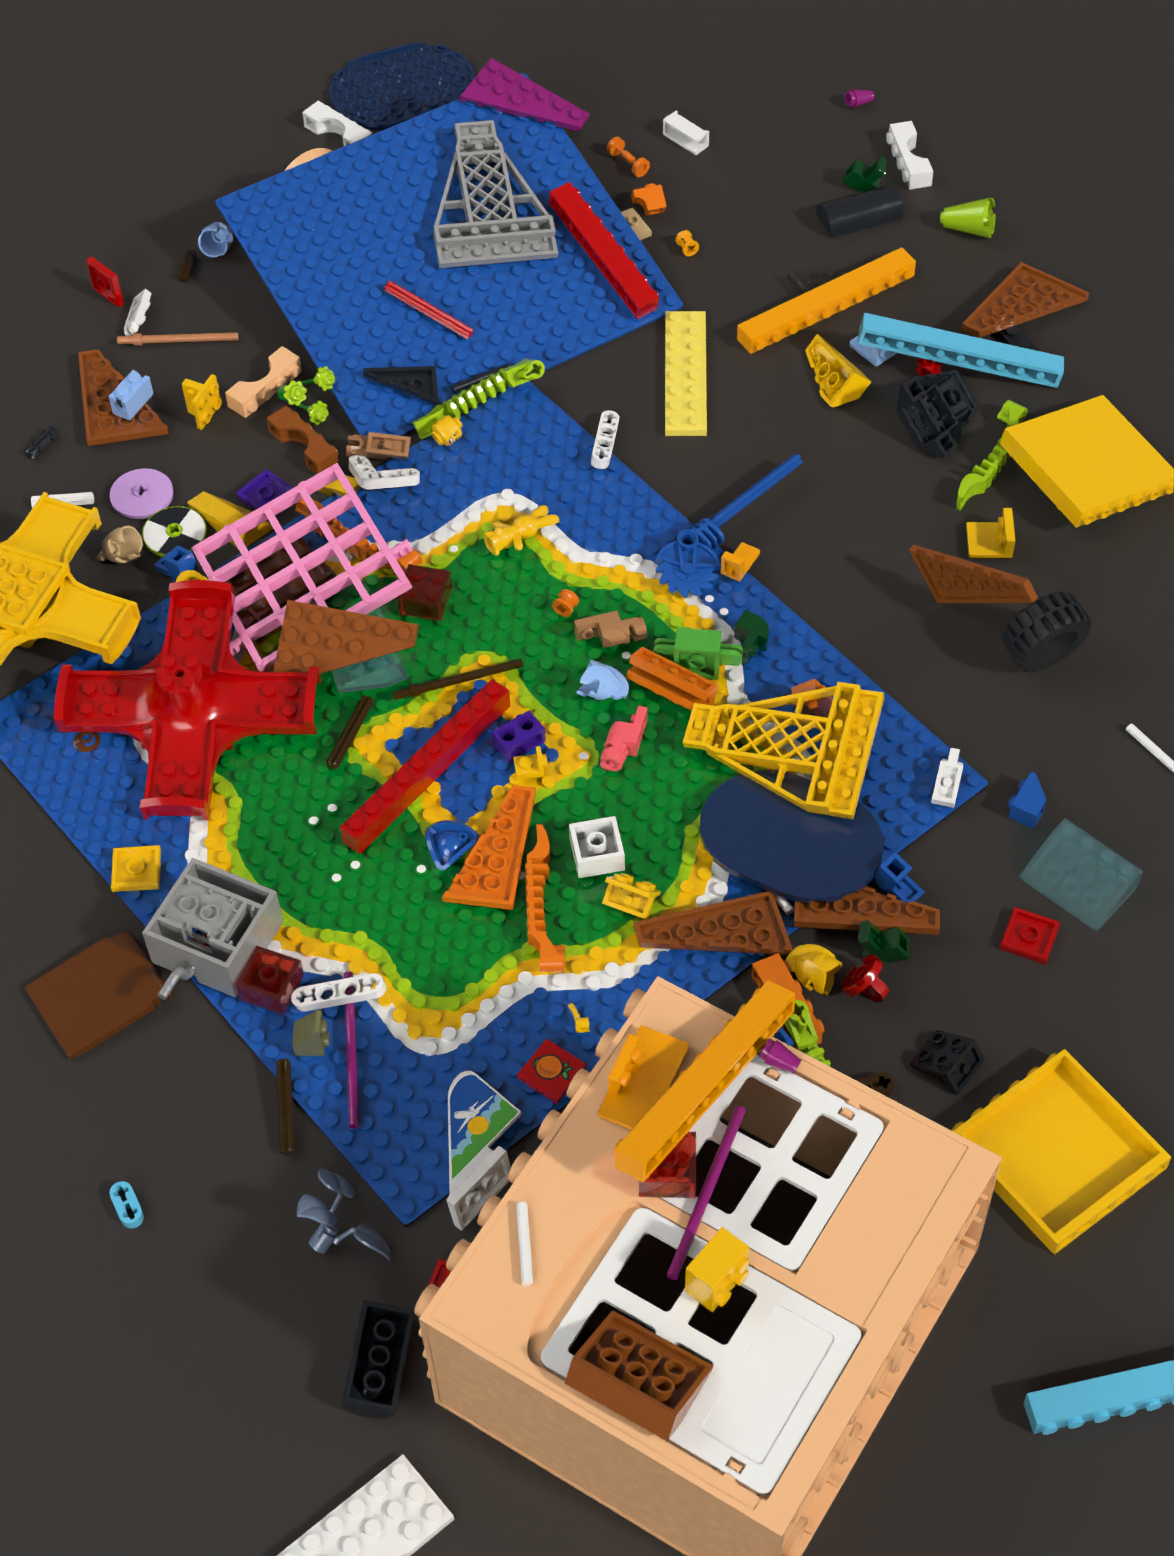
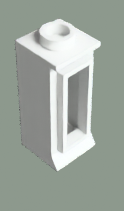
[663,111,709,155]

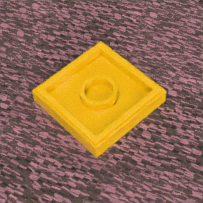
[111,845,161,892]

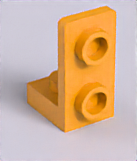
[721,542,760,582]

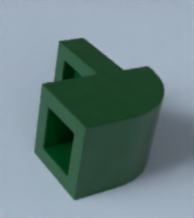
[842,156,887,192]
[734,610,769,664]
[858,920,909,963]

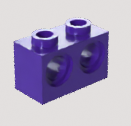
[492,710,546,763]

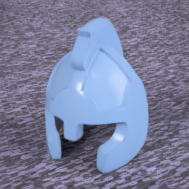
[198,222,233,258]
[576,659,629,700]

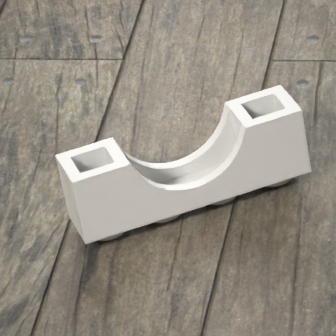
[302,101,372,146]
[886,121,933,190]

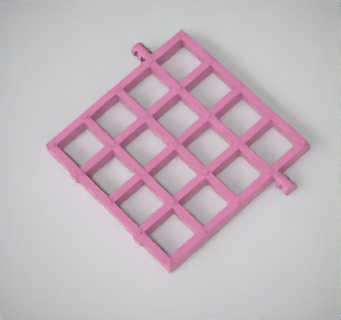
[191,463,414,672]

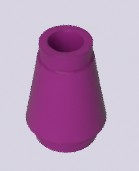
[845,89,874,108]
[759,1039,802,1074]

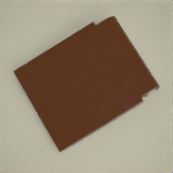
[224,537,338,644]
[24,930,173,1059]

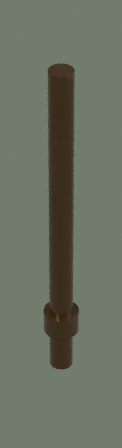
[392,658,523,701]

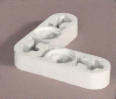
[349,455,420,489]

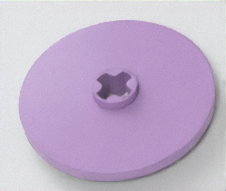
[110,469,174,519]

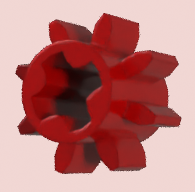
[915,358,942,376]

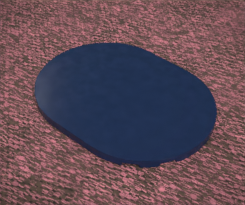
[329,42,475,130]
[700,770,884,903]

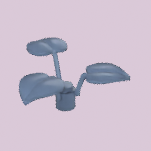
[297,1168,391,1261]

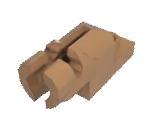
[346,432,411,461]
[574,611,647,648]

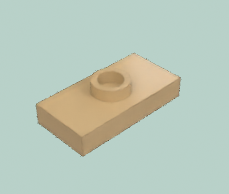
[621,208,652,240]

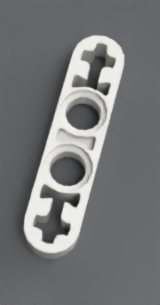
[591,410,619,469]
[291,973,386,1012]

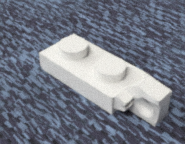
[931,748,963,808]

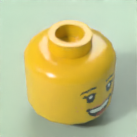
[431,415,463,446]

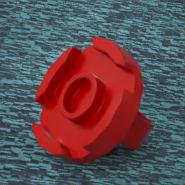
[841,954,889,1002]

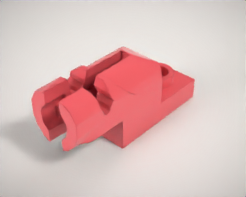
[600,706,647,771]

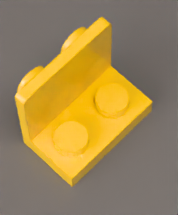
[966,508,1015,558]

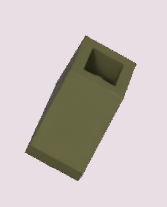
[292,1010,330,1056]

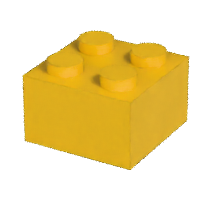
[685,1227,750,1312]

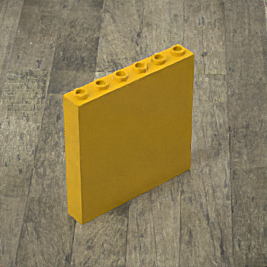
[1000,395,1174,527]
[951,1049,1171,1255]

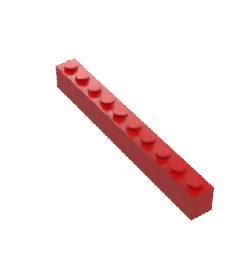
[340,679,510,854]

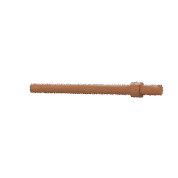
[117,332,239,346]

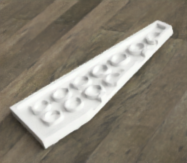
[277,1455,454,1556]

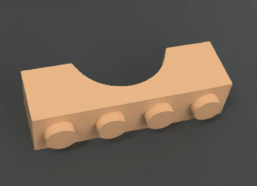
[225,346,302,418]

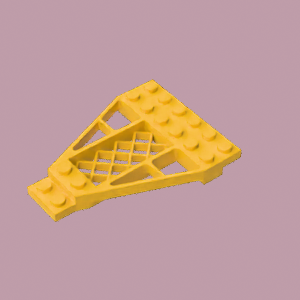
[683,682,885,819]

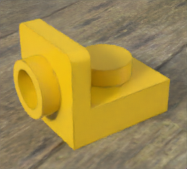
[513,746,548,781]

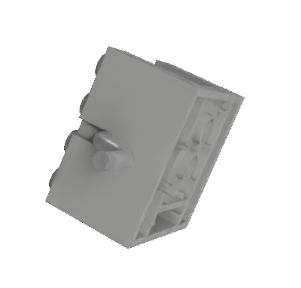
[142,857,283,1000]

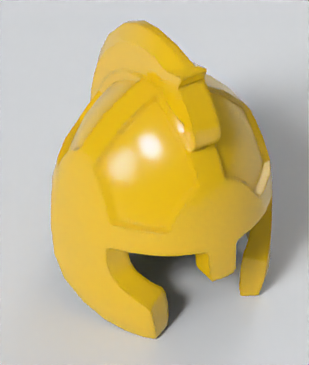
[786,944,842,995]

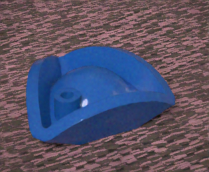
[425,820,480,871]

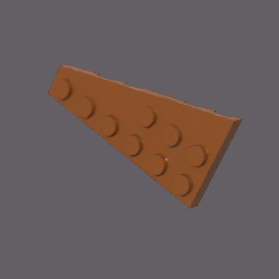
[909,545,1038,603]
[794,886,940,935]
[633,891,793,955]

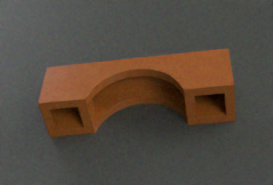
[267,405,339,475]

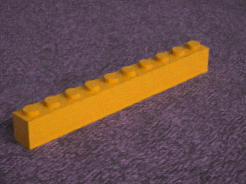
[737,247,916,354]
[613,980,796,1183]

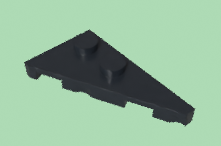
[363,366,438,405]

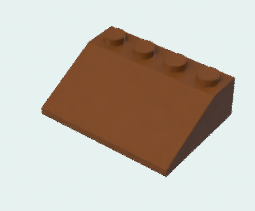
[565,1310,714,1441]

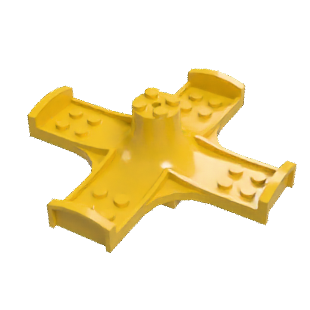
[0,492,141,666]

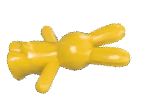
[484,505,559,556]

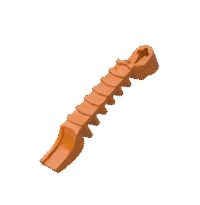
[295,499,422,575]
[525,824,565,973]

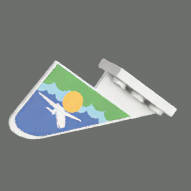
[446,1071,522,1231]

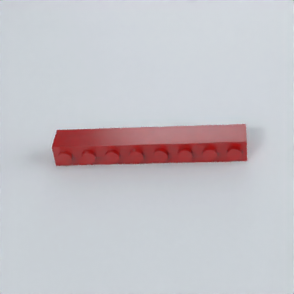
[548,182,659,320]

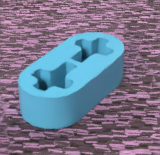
[110,1181,144,1229]

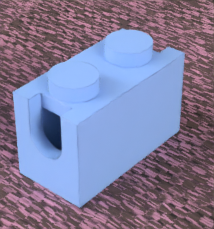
[109,370,153,421]

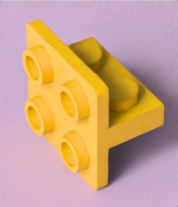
[182,374,222,430]
[602,873,661,919]

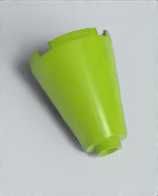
[940,198,996,238]

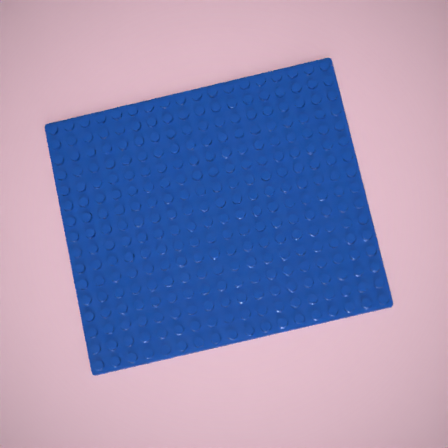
[216,73,683,436]

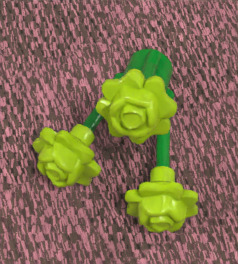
[277,366,335,425]

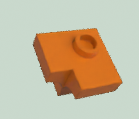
[631,183,667,216]
[791,679,832,718]

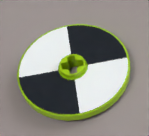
[142,507,207,557]

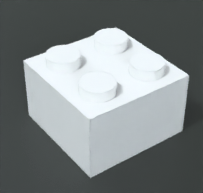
[569,816,625,878]

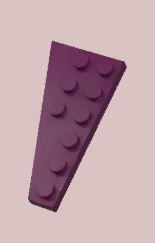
[460,58,590,132]

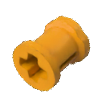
[675,230,699,256]

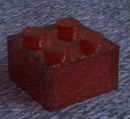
[397,564,452,621]
[236,946,304,1015]
[639,1132,696,1198]

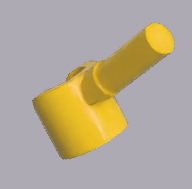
[568,1003,590,1033]

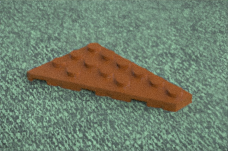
[961,262,1089,338]
[273,600,419,675]

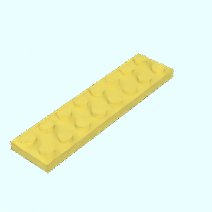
[665,311,707,436]

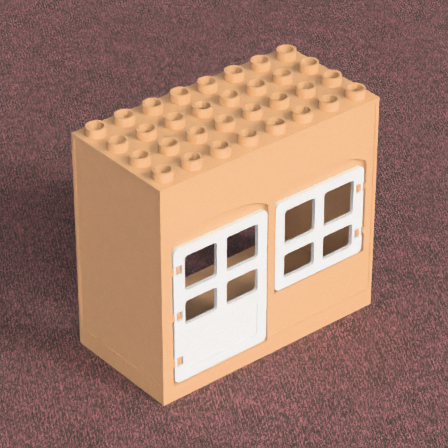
[414,976,1002,1556]

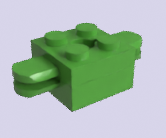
[653,627,743,680]

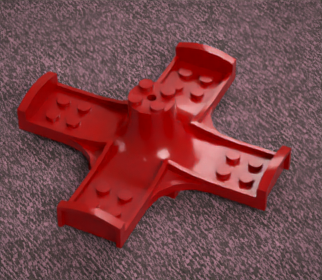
[54,580,322,820]

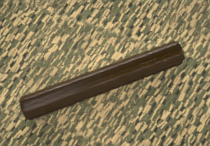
[326,695,373,770]
[276,1058,295,1155]

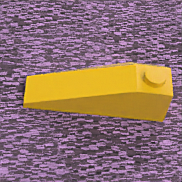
[805,334,871,408]
[187,491,273,550]

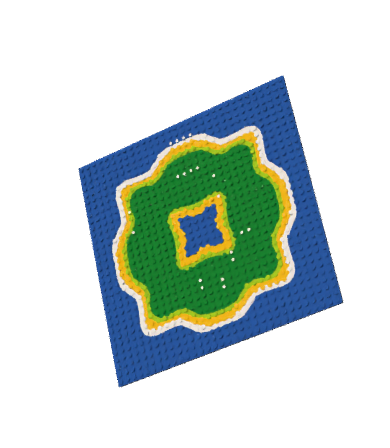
[0,381,988,1227]

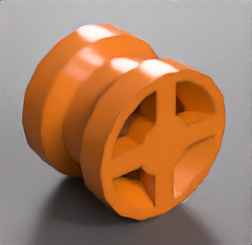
[552,589,579,617]

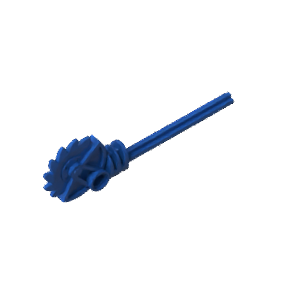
[655,454,803,598]

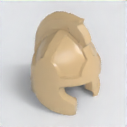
[95,525,143,564]

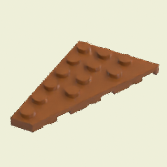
[78,349,169,446]

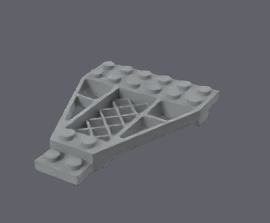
[433,120,558,268]

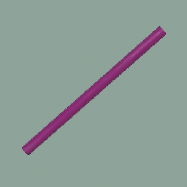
[343,972,359,1129]
[667,1106,746,1280]

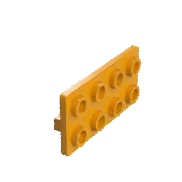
[598,1025,689,1129]

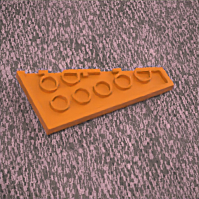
[442,785,536,910]

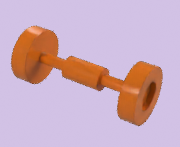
[607,137,650,177]

